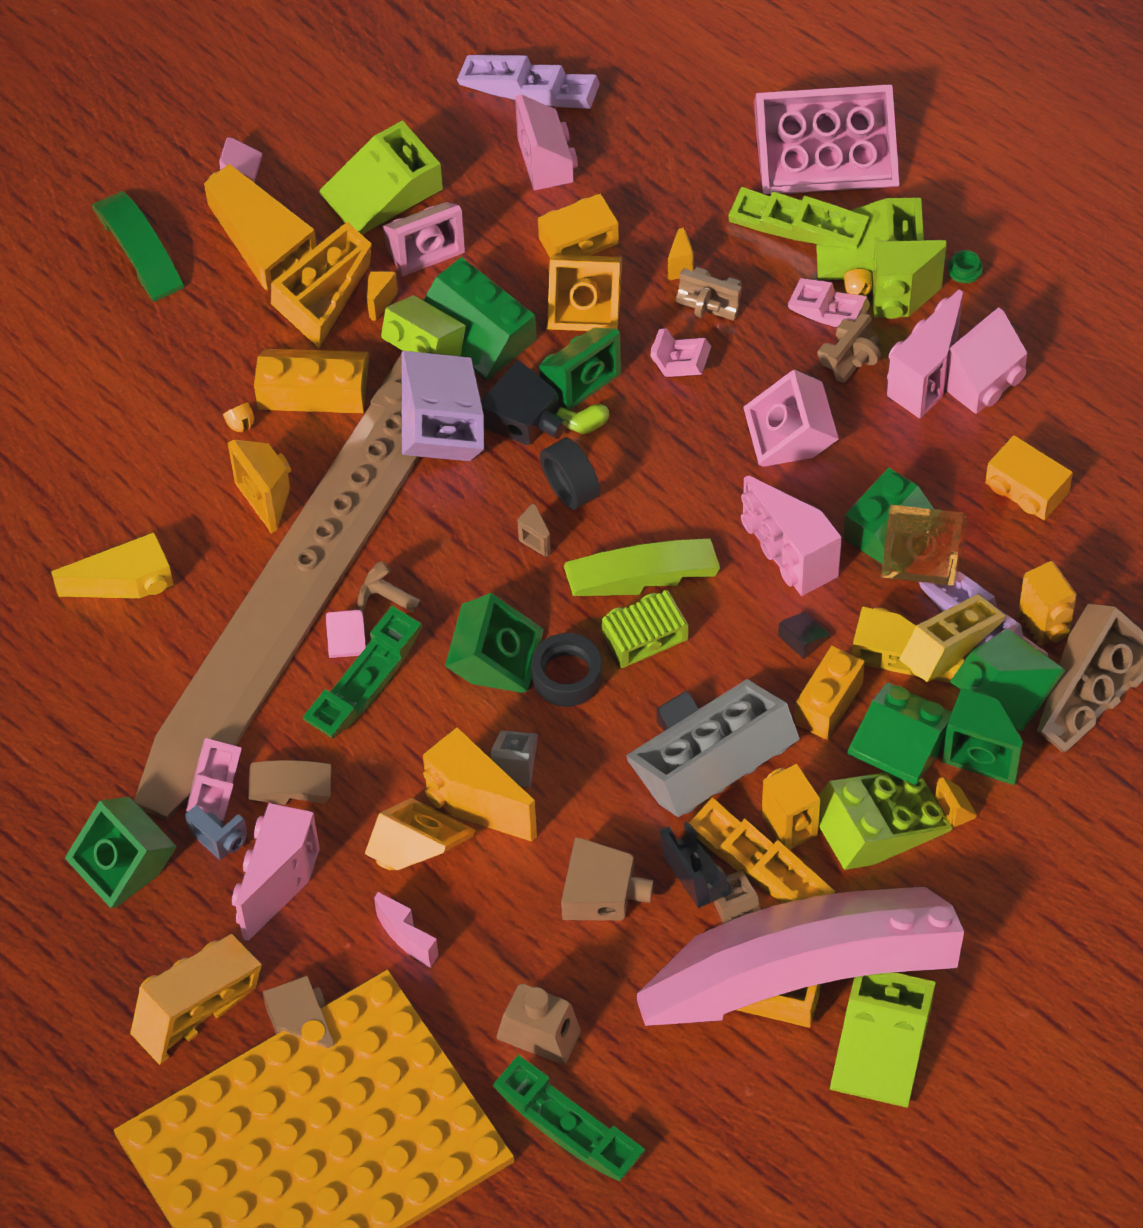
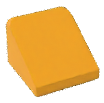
[668,228,694,280]
[367,272,398,321]
[935,777,977,828]

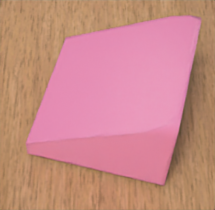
[219,137,262,182]
[326,610,366,658]

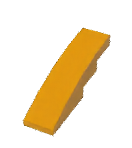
[689,797,835,903]

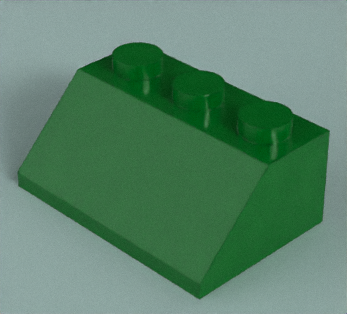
[423,257,536,381]

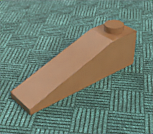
[1037,604,1143,752]

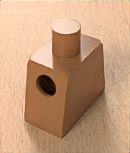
[561,837,654,921]
[496,984,581,1066]

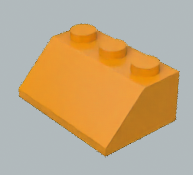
[254,348,370,414]

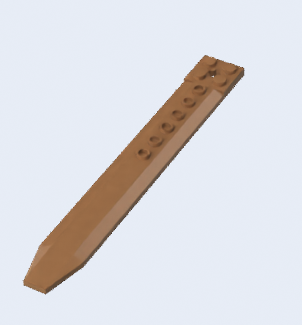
[134,354,420,821]

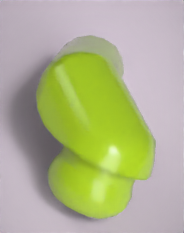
[557,404,609,434]

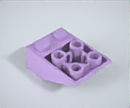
[402,351,484,461]

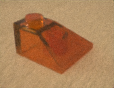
[881,505,968,586]

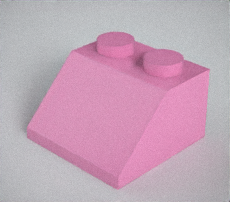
[515,94,578,191]
[383,202,465,277]
[945,307,1027,414]
[743,369,839,467]

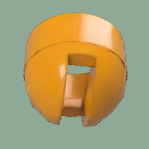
[844,269,873,296]
[223,403,254,432]

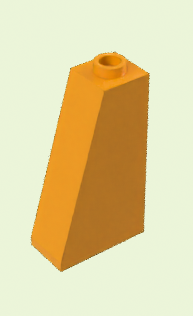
[204,164,317,291]

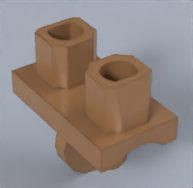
[675,267,742,321]
[818,313,881,383]

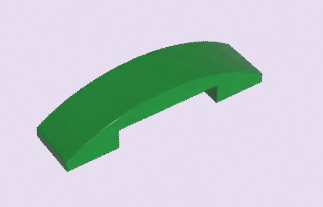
[92,191,184,302]
[302,606,422,739]
[493,1054,645,1182]

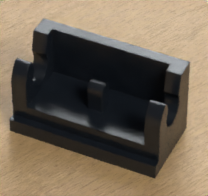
[660,822,733,908]

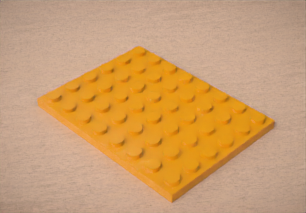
[114,969,514,1228]

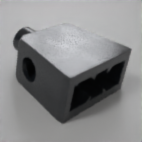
[481,360,567,445]

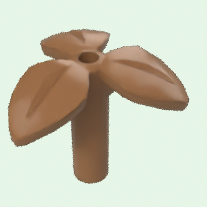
[357,561,420,618]

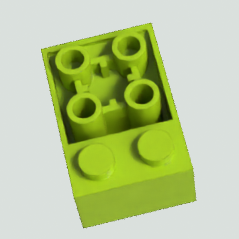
[320,120,443,234]
[816,198,924,280]
[818,772,953,870]
[830,972,936,1108]

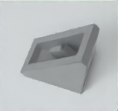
[491,730,538,787]

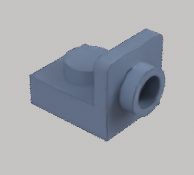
[185,805,248,860]

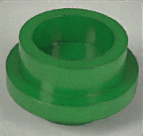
[947,250,983,284]

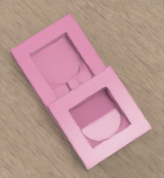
[788,278,870,327]
[186,738,242,821]
[374,892,438,968]

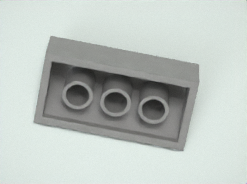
[626,679,800,817]

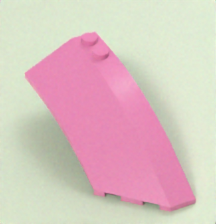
[637,887,964,1026]

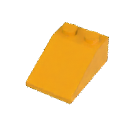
[423,728,537,842]

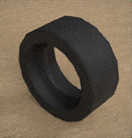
[540,437,600,510]
[531,633,602,707]

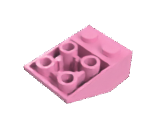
[887,289,963,419]
[741,475,841,596]
[232,803,320,940]

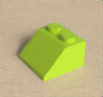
[872,240,946,319]

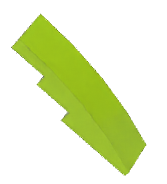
[728,187,869,249]
[564,538,720,596]

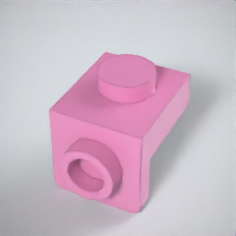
[651,328,711,377]

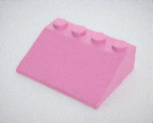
[754,85,899,195]

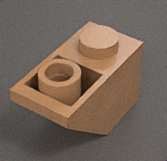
[263,976,334,1048]

